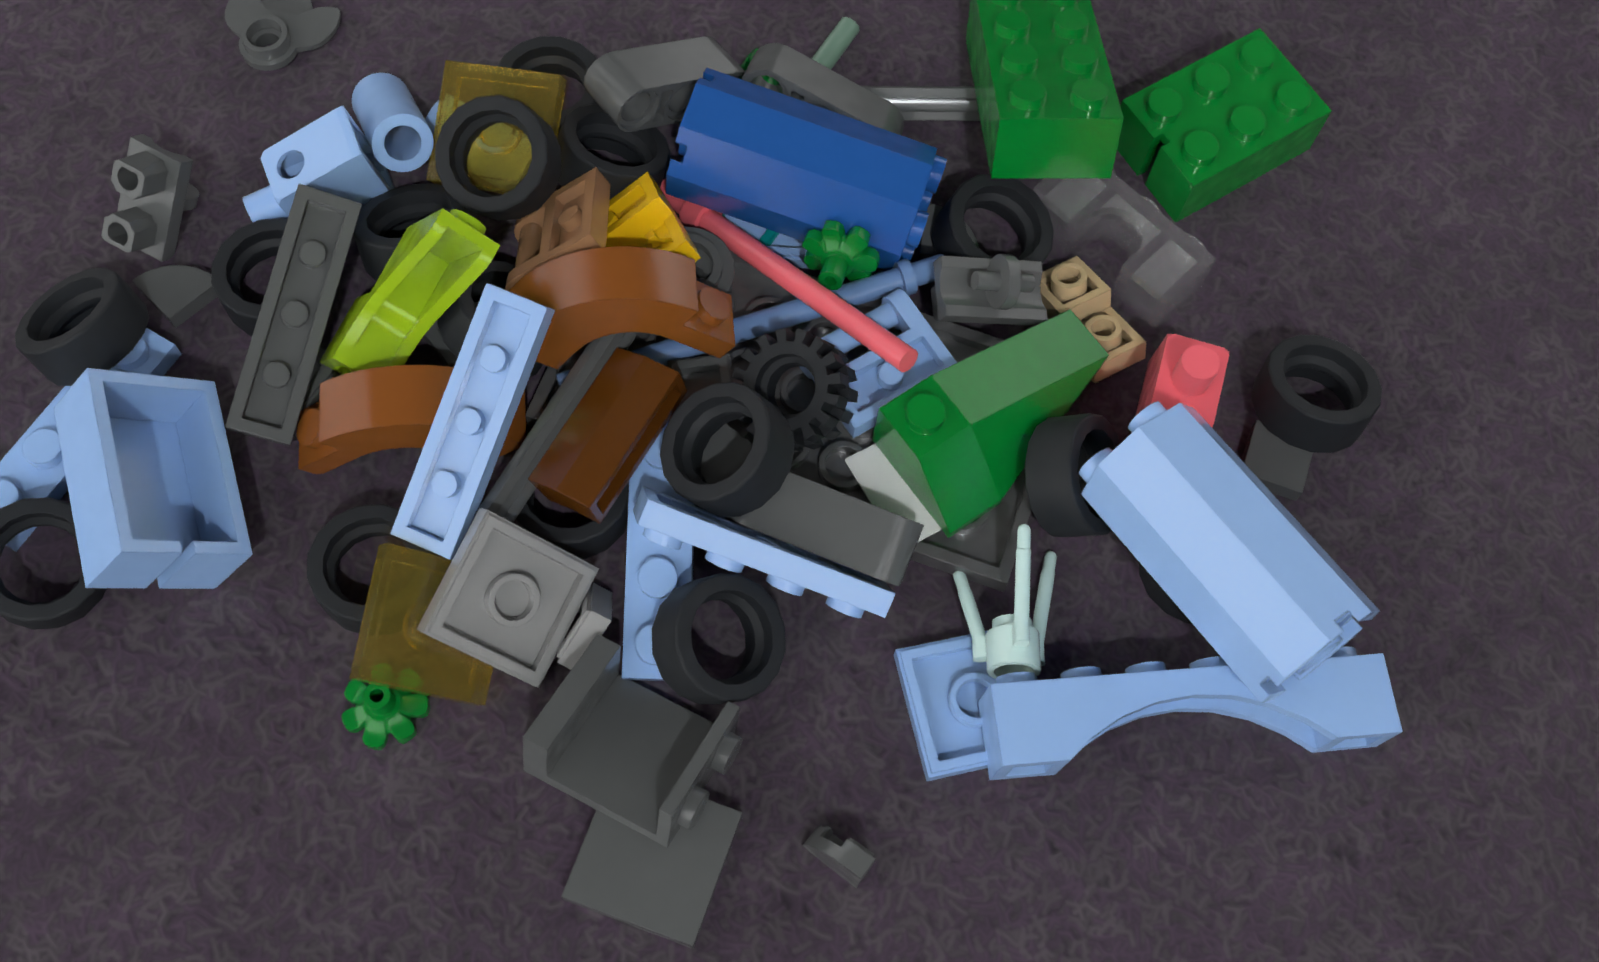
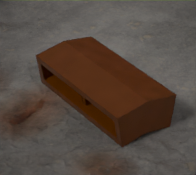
[528,348,687,524]

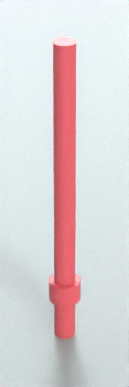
[660,179,918,372]

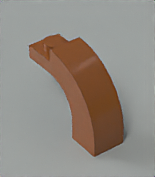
[509,246,735,369]
[297,365,526,474]

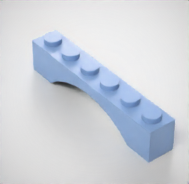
[978,646,1403,780]

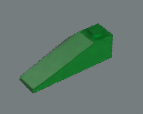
[872,309,1109,538]

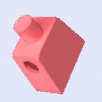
[1135,334,1229,427]

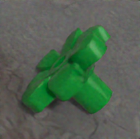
[802,220,880,290]
[341,663,430,750]

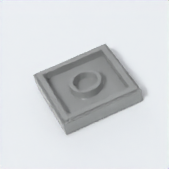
[416,508,599,688]

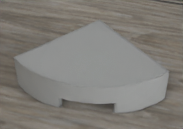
[556,583,613,670]

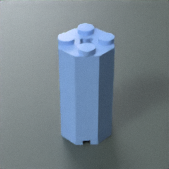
[1079,401,1380,703]

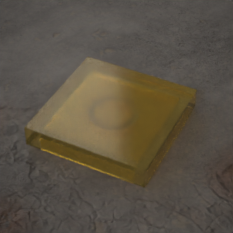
[426,60,567,194]
[349,543,493,706]

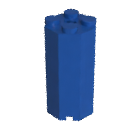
[666,68,947,271]

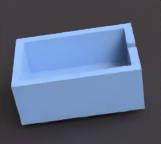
[54,368,253,589]

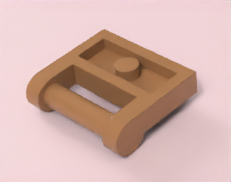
[505,167,611,291]

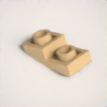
[1041,256,1146,383]

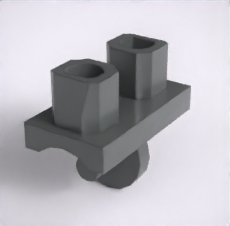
[101,134,199,262]
[931,254,1048,326]

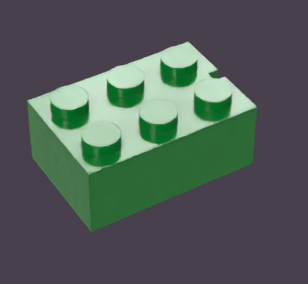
[1117,28,1332,223]

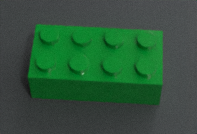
[966,0,1124,179]

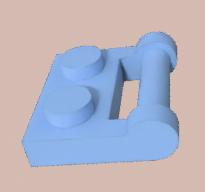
[799,289,957,439]

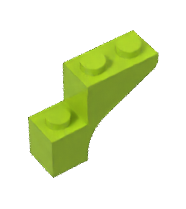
[319,208,500,375]

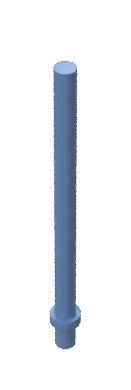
[556,254,944,387]

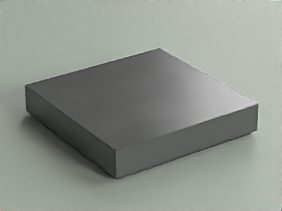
[561,800,742,949]

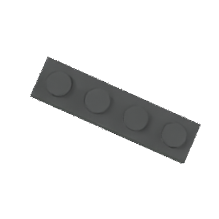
[225,184,362,447]

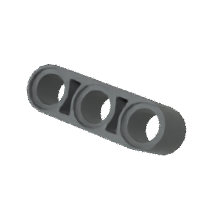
[584,36,745,132]
[742,43,904,135]
[725,472,924,587]

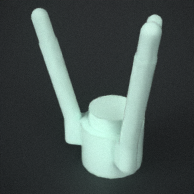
[953,524,1057,679]

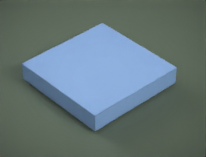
[894,630,1038,782]

